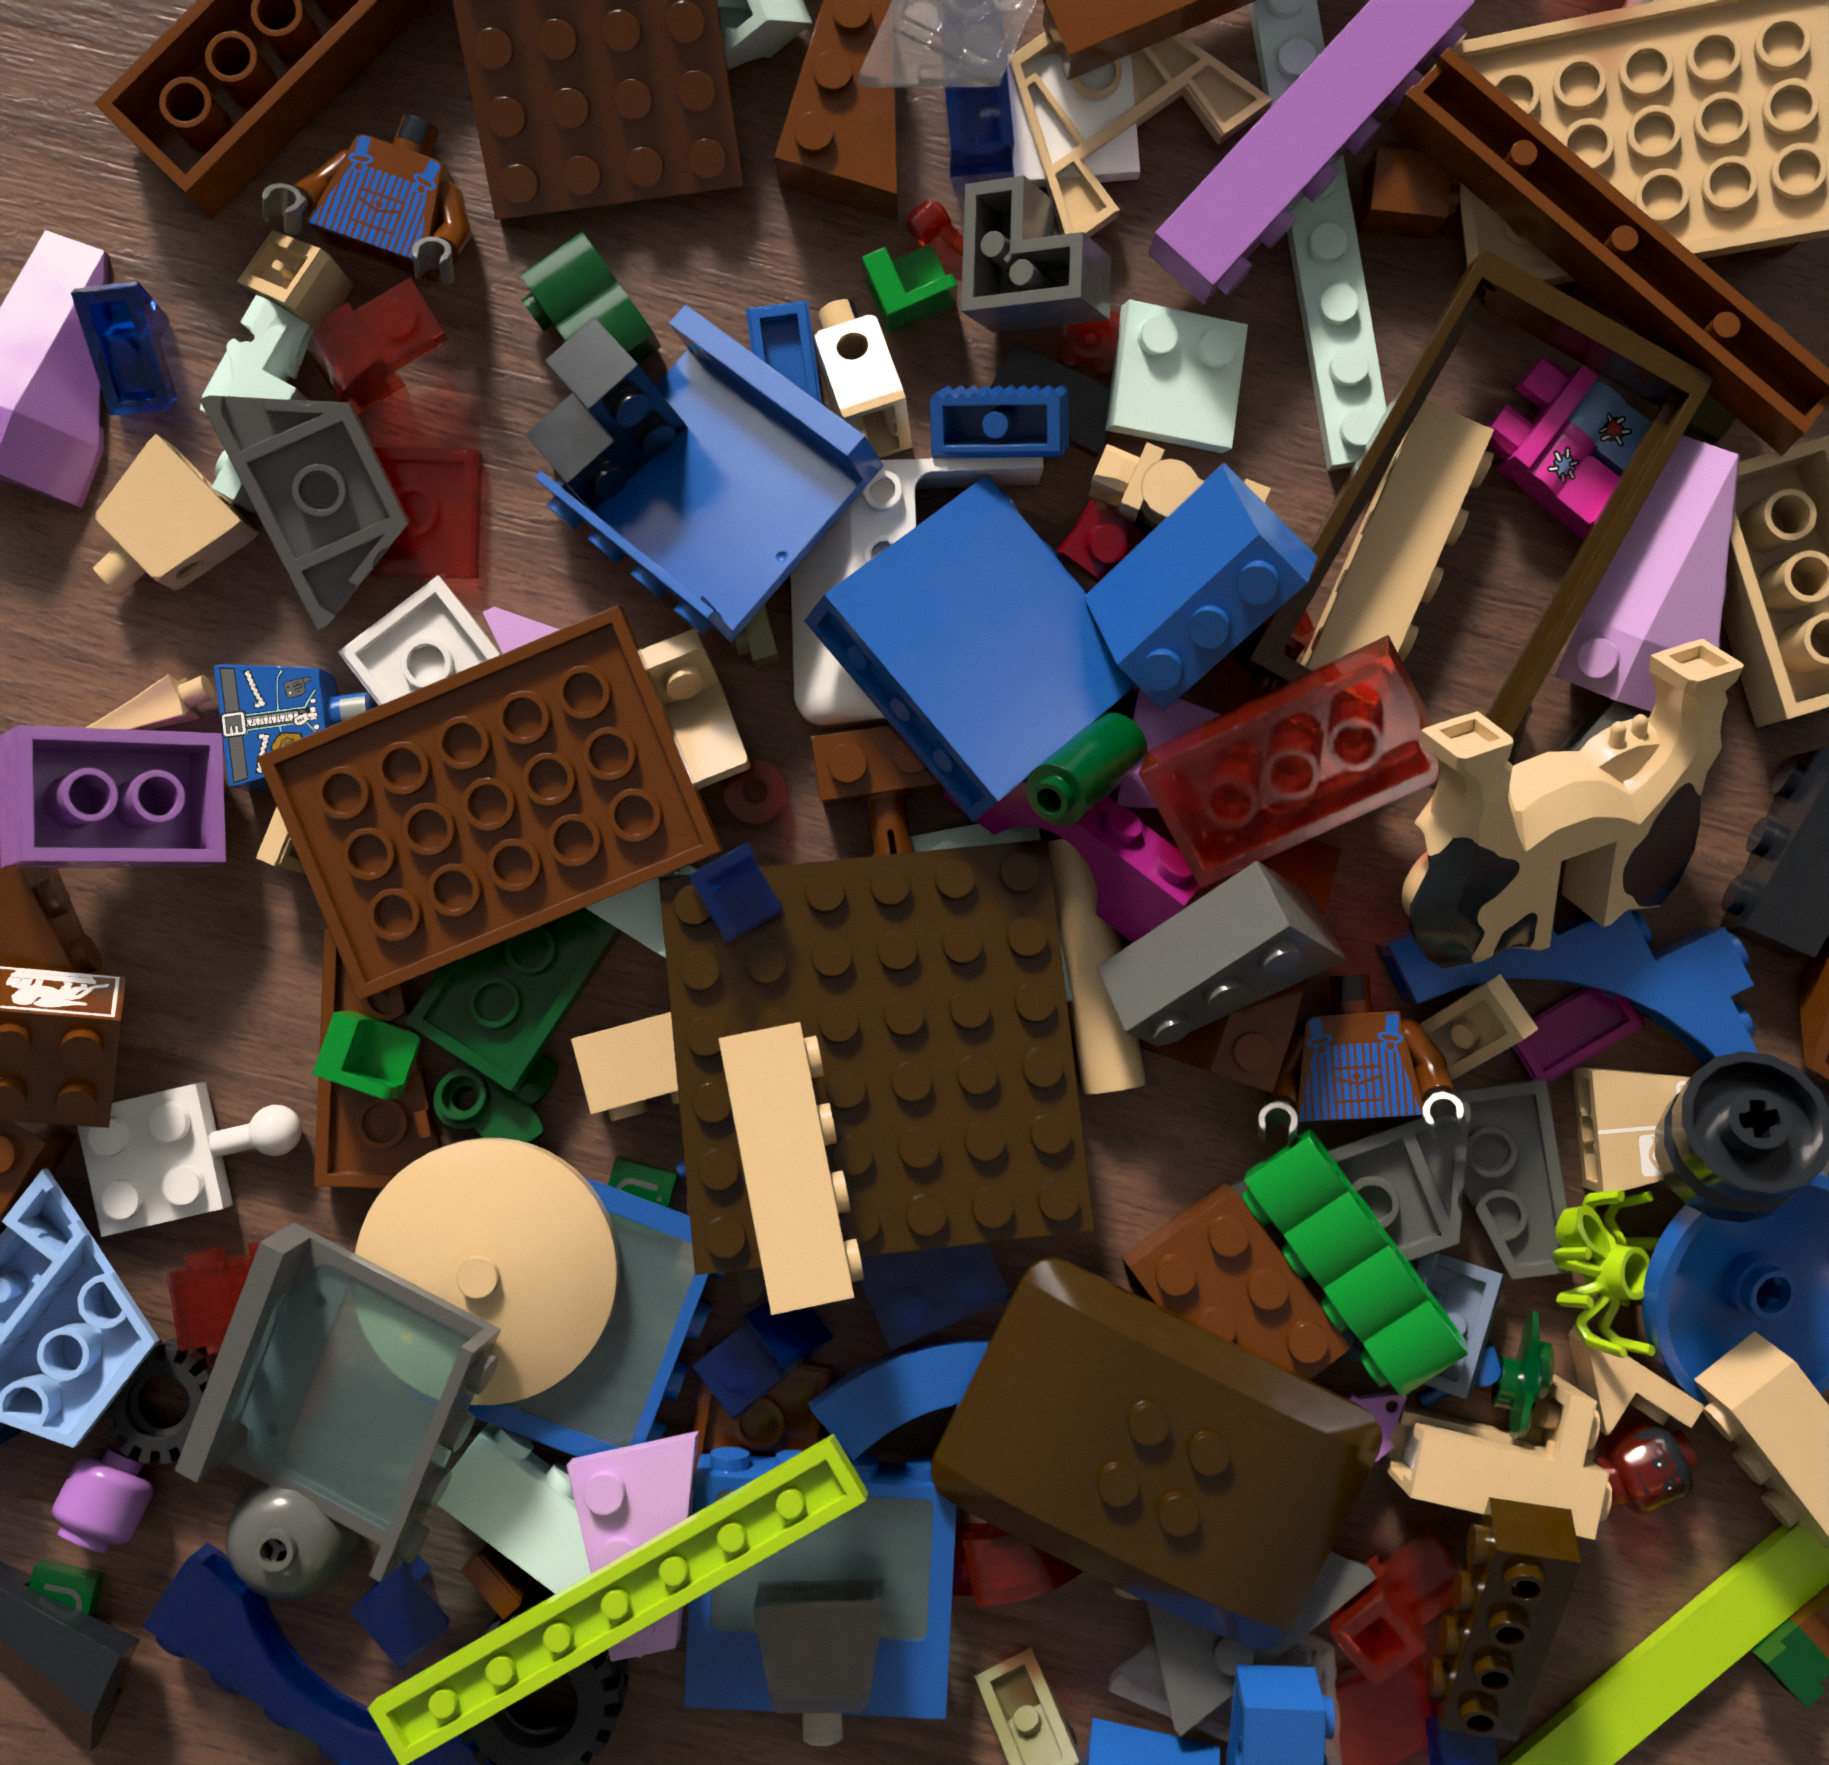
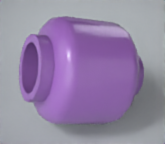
[52,1448,154,1553]

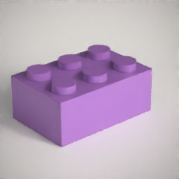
[0,725,226,869]

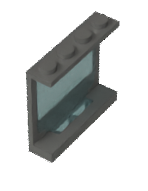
[175,1222,501,1582]

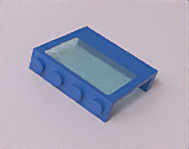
[413,1175,725,1457]
[684,1447,957,1720]

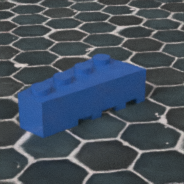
[1226,1664,1335,1765]

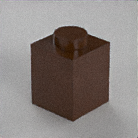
[1358,147,1460,239]

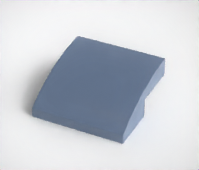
[1341,1252,1507,1399]

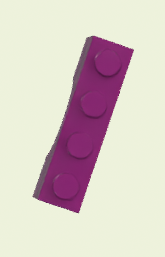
[943,777,1209,943]

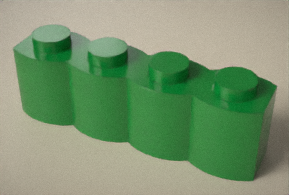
[1242,1128,1468,1397]

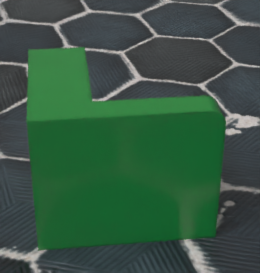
[862,245,958,334]
[312,1010,422,1100]

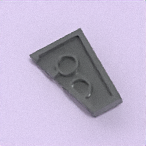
[1423,1078,1572,1280]

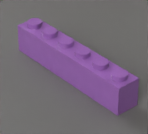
[1148,0,1475,305]

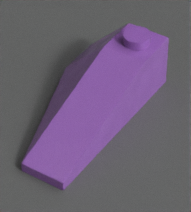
[0,230,109,508]

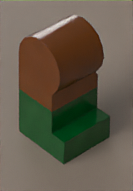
[1749,1584,1829,1708]

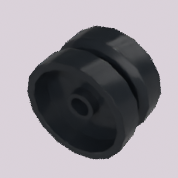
[1655,1051,1829,1223]

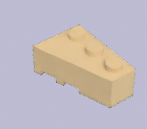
[1694,1331,1829,1550]

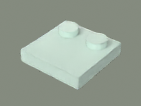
[1105,300,1248,453]

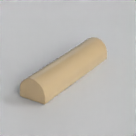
[1048,839,1146,1095]

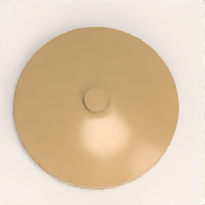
[354,1138,621,1405]

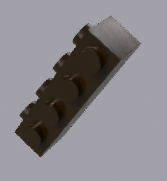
[1425,1497,1581,1741]

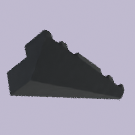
[0,1562,140,1752]

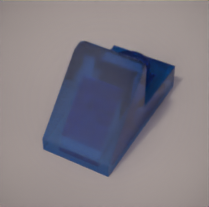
[71,281,178,416]
[692,1301,834,1421]

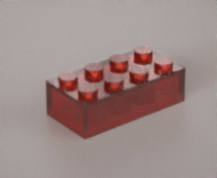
[1139,634,1440,888]

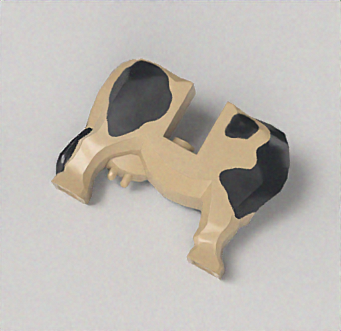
[1402,639,1744,968]

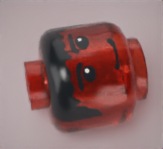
[1593,1418,1698,1515]

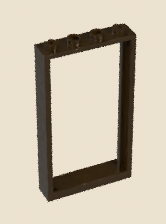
[1240,248,1714,790]

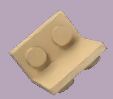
[641,629,751,789]

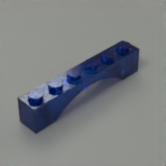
[142,1542,497,1765]

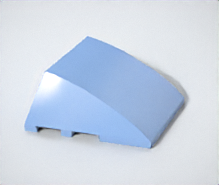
[0,1168,160,1448]

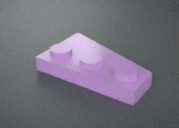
[567,1431,700,1662]

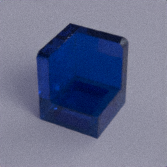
[688,843,783,944]
[349,1554,450,1670]

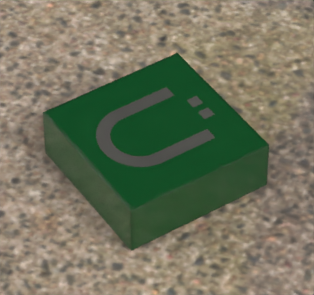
[608,1156,679,1237]
[29,1559,105,1618]

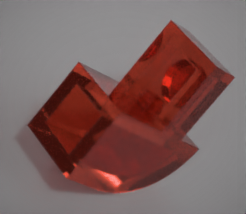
[307,277,449,415]
[927,1523,1084,1606]
[1330,1528,1466,1687]

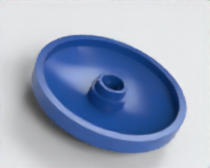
[1642,1172,1829,1406]

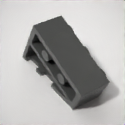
[1097,861,1347,1047]

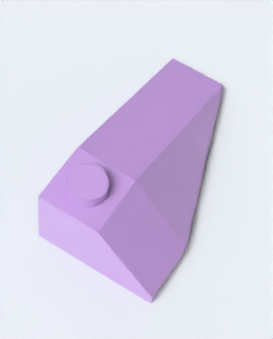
[1555,435,1740,712]

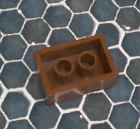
[1122,1181,1352,1380]

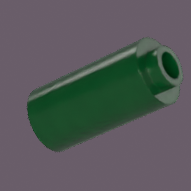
[1026,713,1147,826]

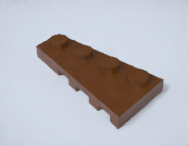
[314,929,440,1188]

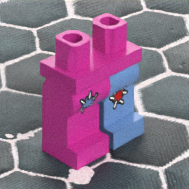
[1487,357,1651,541]

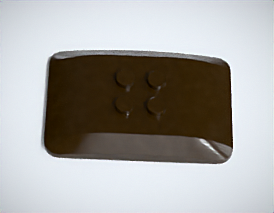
[930,1257,1383,1650]

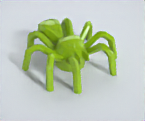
[1551,1190,1660,1358]

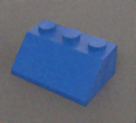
[1084,463,1318,711]

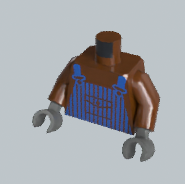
[262,114,471,284]
[1258,974,1467,1146]

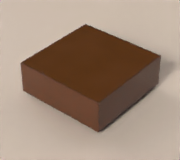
[461,1542,532,1620]

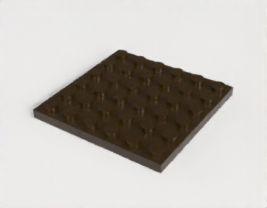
[658,839,1094,1275]

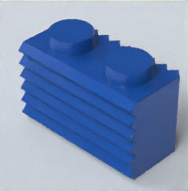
[930,384,1069,458]

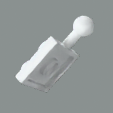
[77,1082,302,1237]

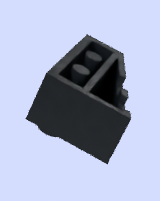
[1719,747,1829,958]

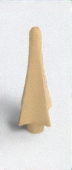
[85,674,215,730]

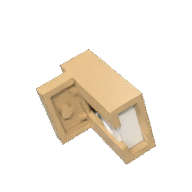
[1381,1374,1612,1540]

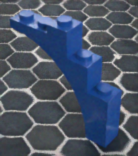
[1375,910,1758,1066]

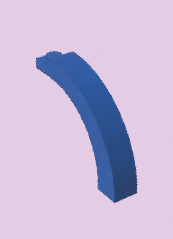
[808,1337,991,1461]

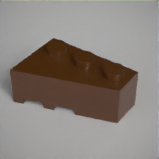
[774,0,898,221]

